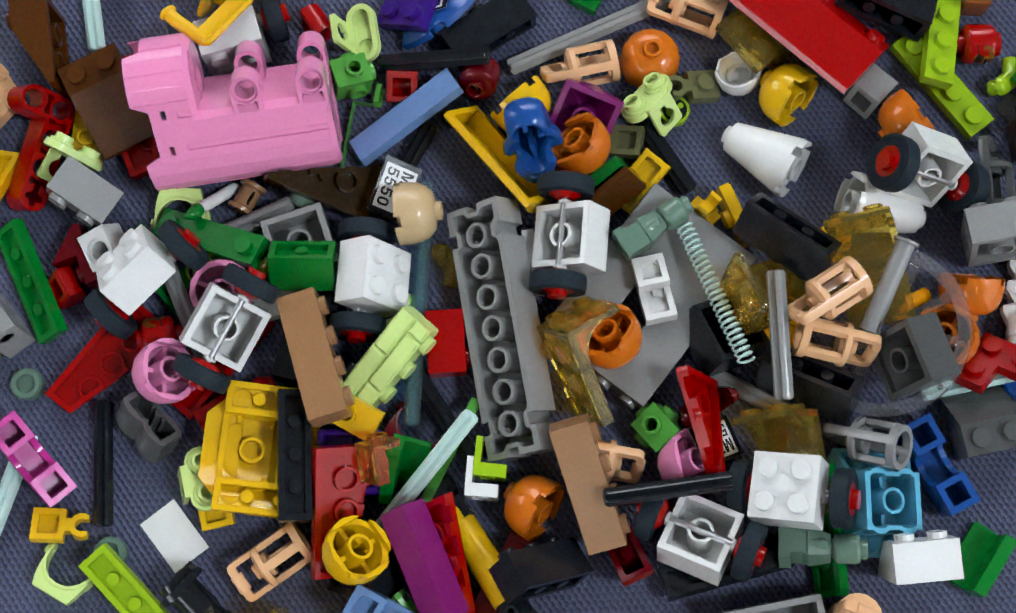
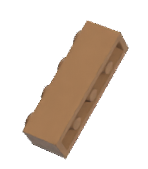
[276,287,355,428]
[549,413,631,556]

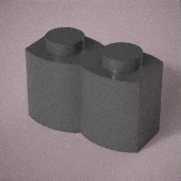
[116,390,181,464]

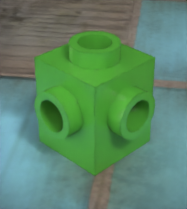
[329,52,376,100]
[631,402,684,453]

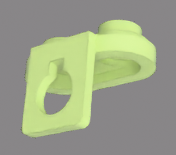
[329,3,381,62]
[621,72,682,137]
[37,131,103,182]
[177,446,212,511]

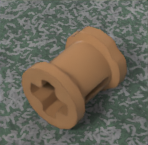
[227,178,267,215]

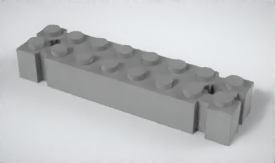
[446,196,556,462]

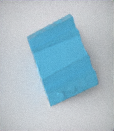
[826,448,923,558]

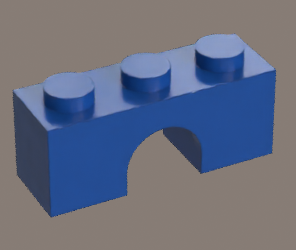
[898,413,981,517]

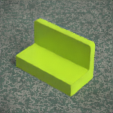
[472,435,507,482]

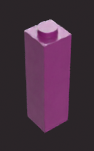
[380,498,470,613]

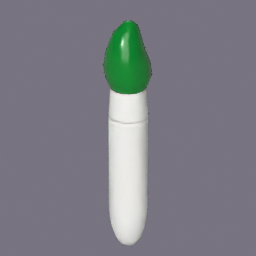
[184,182,241,220]

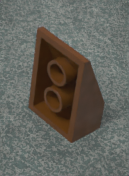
[6,0,73,103]
[57,43,154,161]

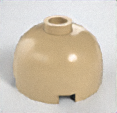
[392,182,444,246]

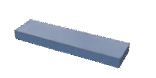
[349,68,464,166]

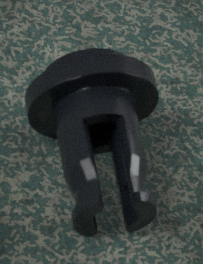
[159,561,231,613]

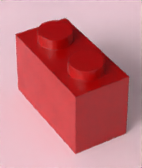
[425,308,472,378]

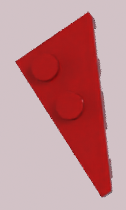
[676,365,725,493]

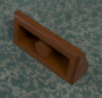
[590,167,646,216]

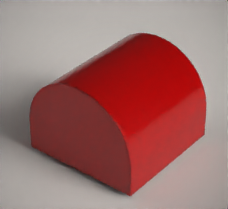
[299,3,332,42]
[386,70,419,102]
[48,266,86,310]

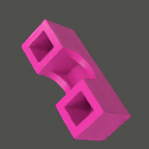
[0,410,78,508]

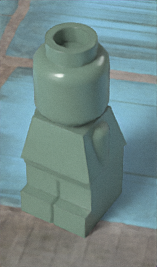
[611,195,694,263]
[778,527,868,568]

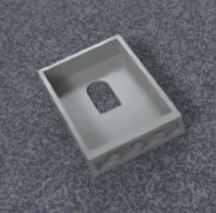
[541,183,757,410]

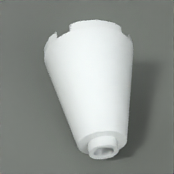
[721,122,812,197]
[834,171,926,233]

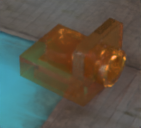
[355,432,400,486]

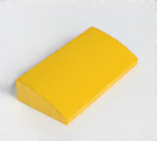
[443,105,552,213]

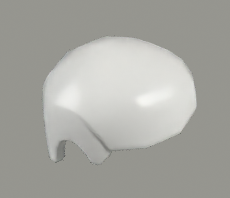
[714,51,762,96]

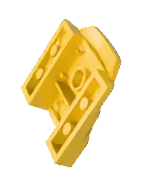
[198,380,321,523]

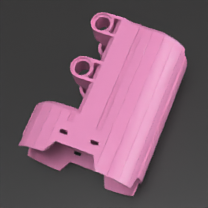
[122,31,343,191]

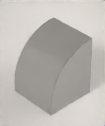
[843,63,899,120]

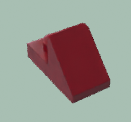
[53,223,99,289]
[607,522,654,587]

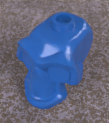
[503,97,564,183]

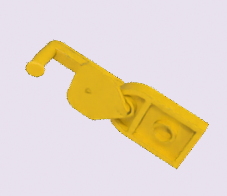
[159,0,254,46]

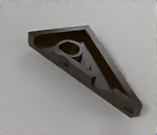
[263,165,383,217]

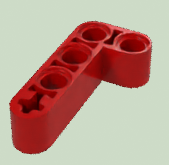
[6,84,75,211]

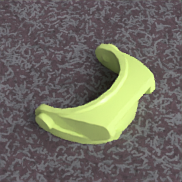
[151,188,212,230]
[32,543,94,606]

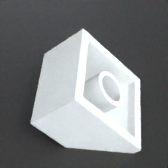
[878,530,964,585]

